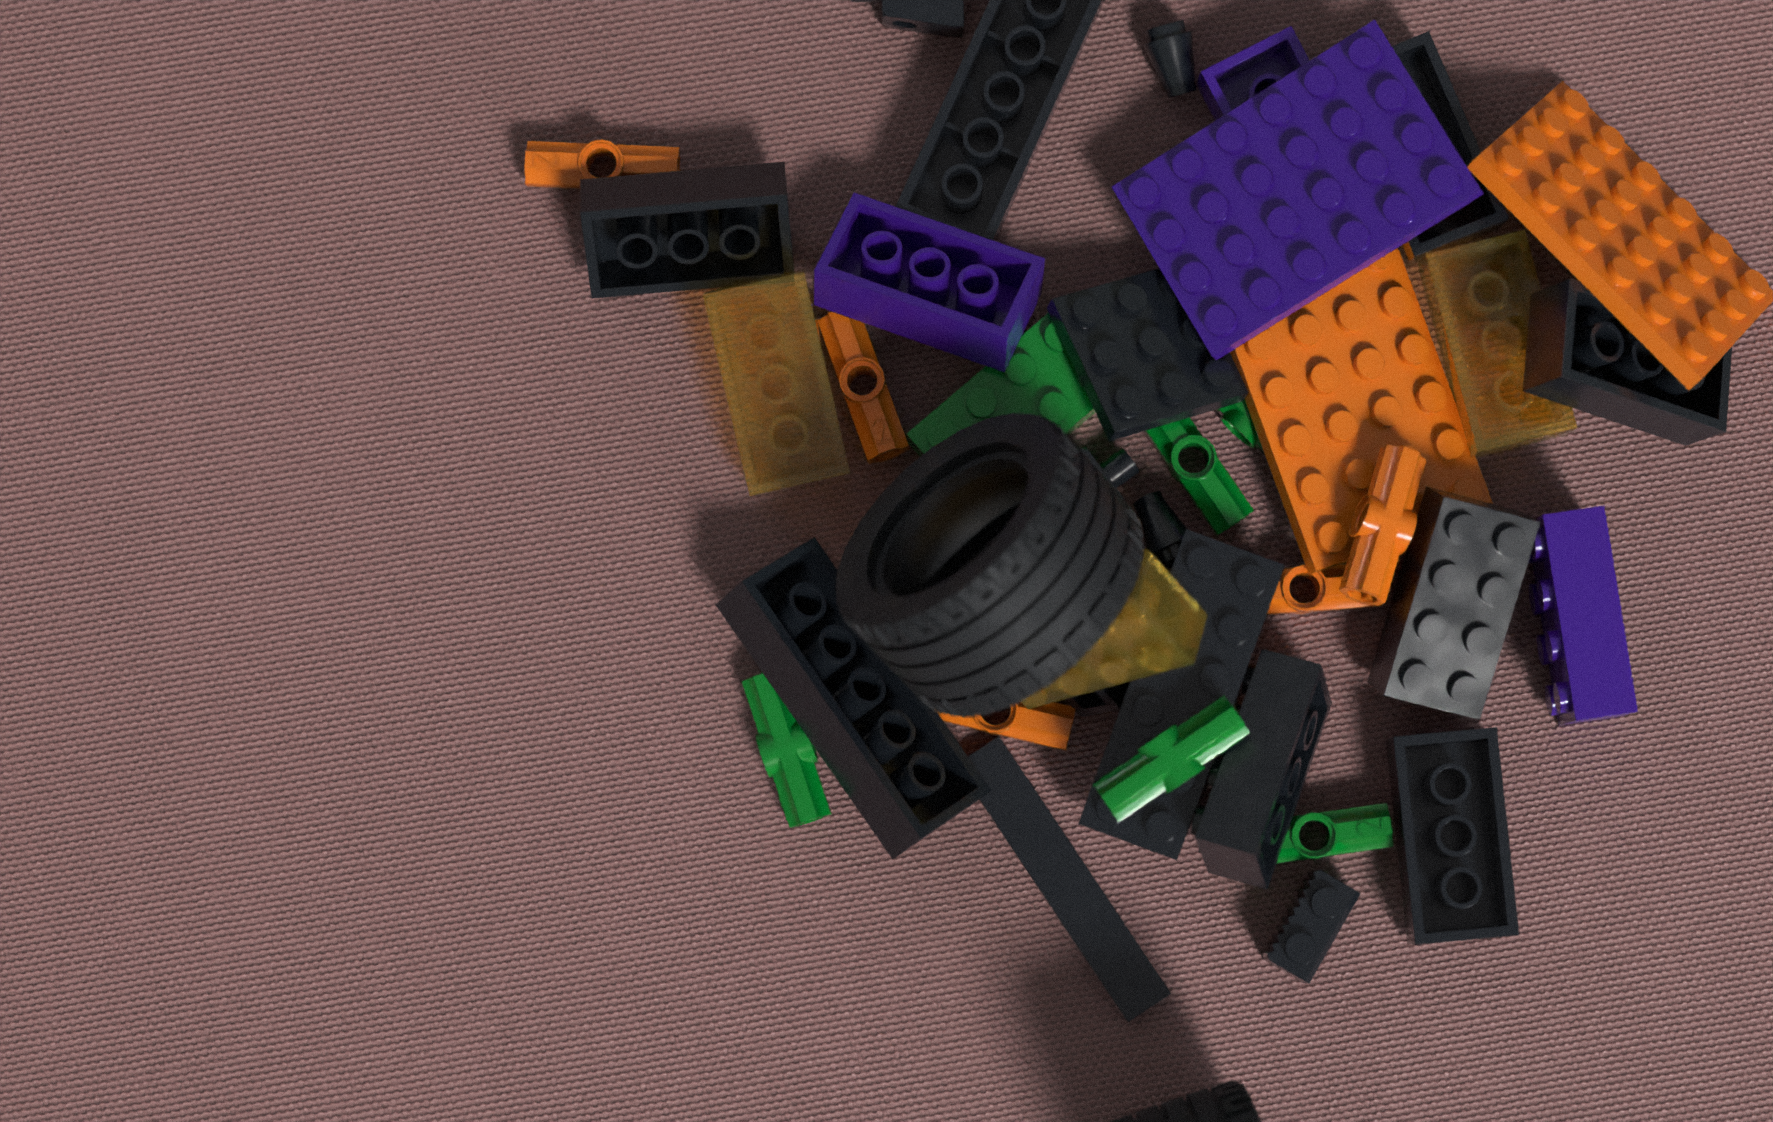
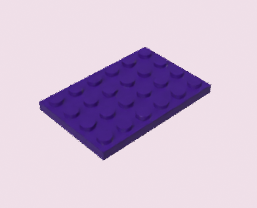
[1112,20,1483,361]

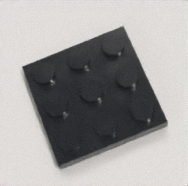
[1046,268,1249,441]

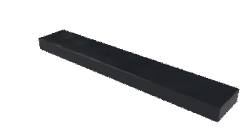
[968,736,1171,1022]

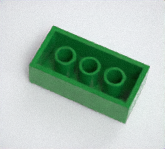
[906,313,1095,457]

